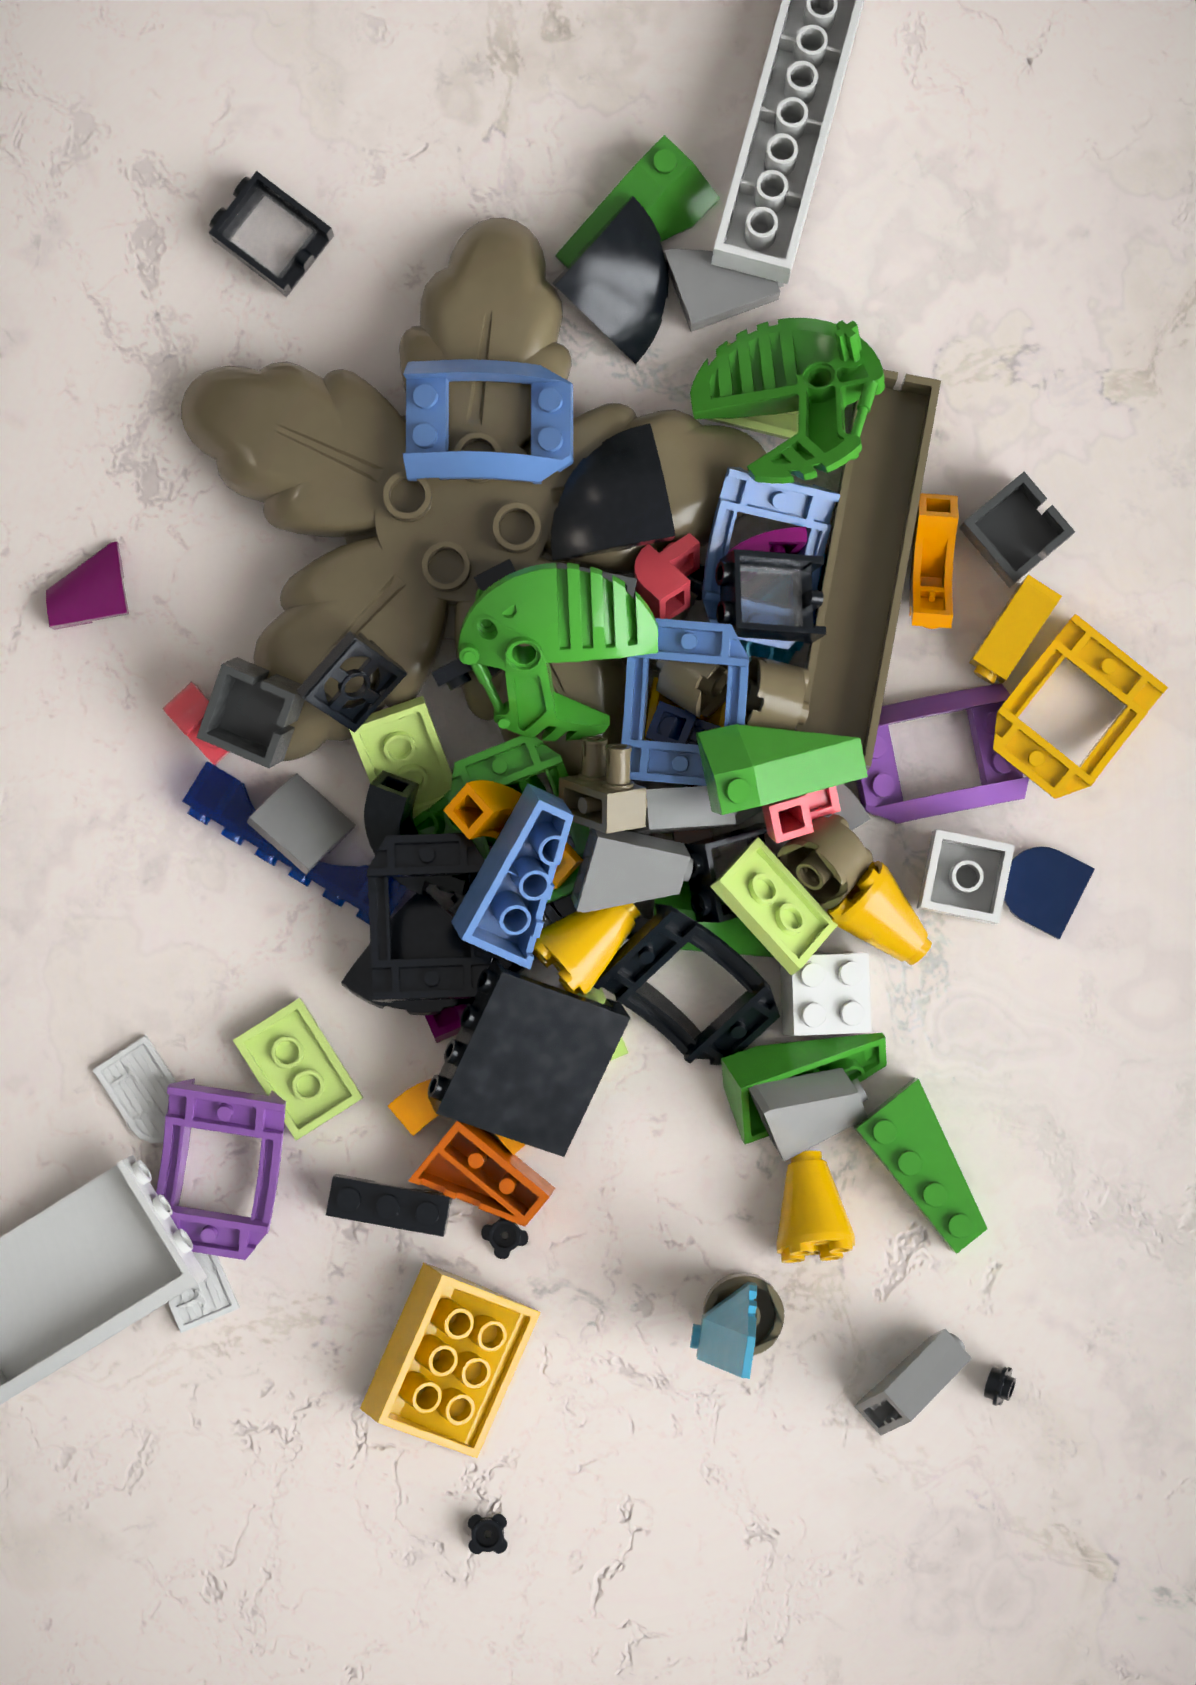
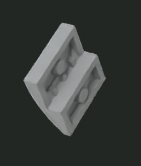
[247,774,356,875]

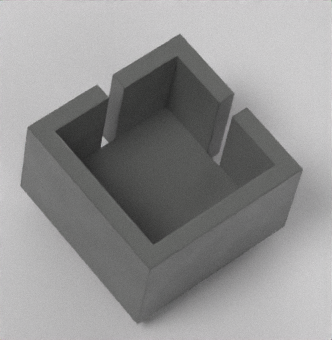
[959,471,1075,588]
[196,657,305,768]

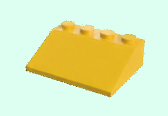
[360,1263,541,1458]

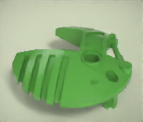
[690,318,885,484]
[458,563,658,741]

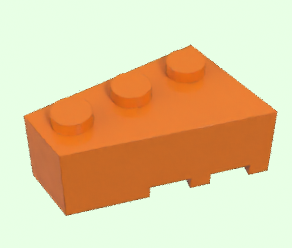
[408,1121,555,1227]

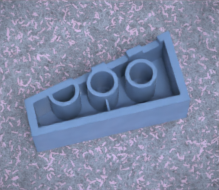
[451,783,574,970]

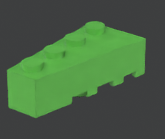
[854,1078,988,1254]

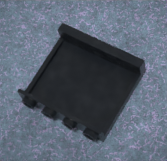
[428,958,630,1157]

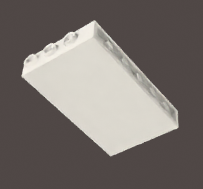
[0,1155,207,1405]

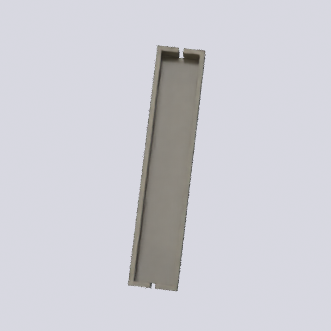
[794,369,941,771]

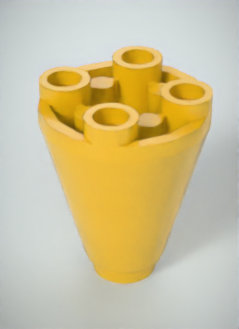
[827,861,932,965]
[533,903,641,995]
[776,1151,855,1263]

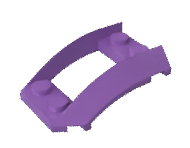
[856,683,1029,824]
[156,1078,286,1260]

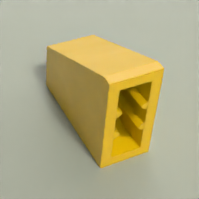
[969,575,1062,684]

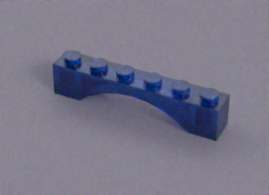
[182,761,410,925]

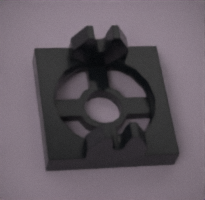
[296,631,407,733]

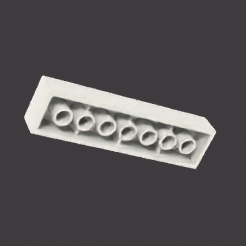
[711,0,865,284]

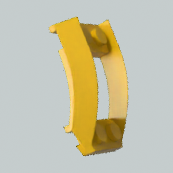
[993,614,1168,799]

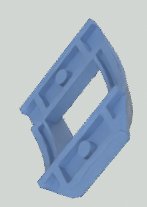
[402,359,573,484]
[702,467,840,650]
[621,618,749,786]

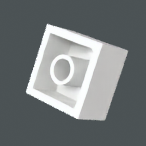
[917,829,1015,924]
[780,953,872,1036]

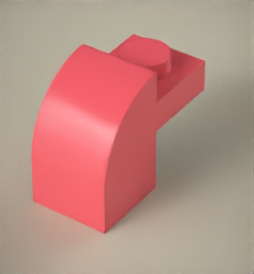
[634,533,700,619]
[163,682,230,766]
[762,786,841,843]

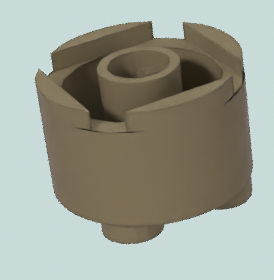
[745,656,810,730]
[656,660,728,718]
[777,814,873,909]
[703,1273,785,1356]

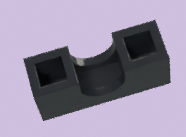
[326,1174,452,1237]

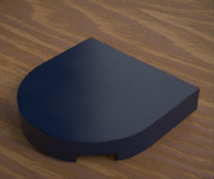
[1004,847,1095,939]

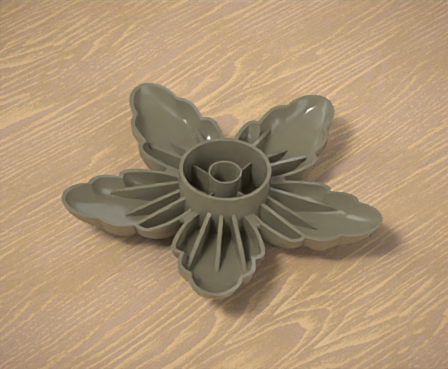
[181,218,767,776]

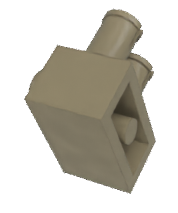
[559,736,648,834]

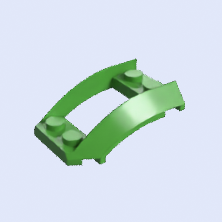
[448,735,590,904]

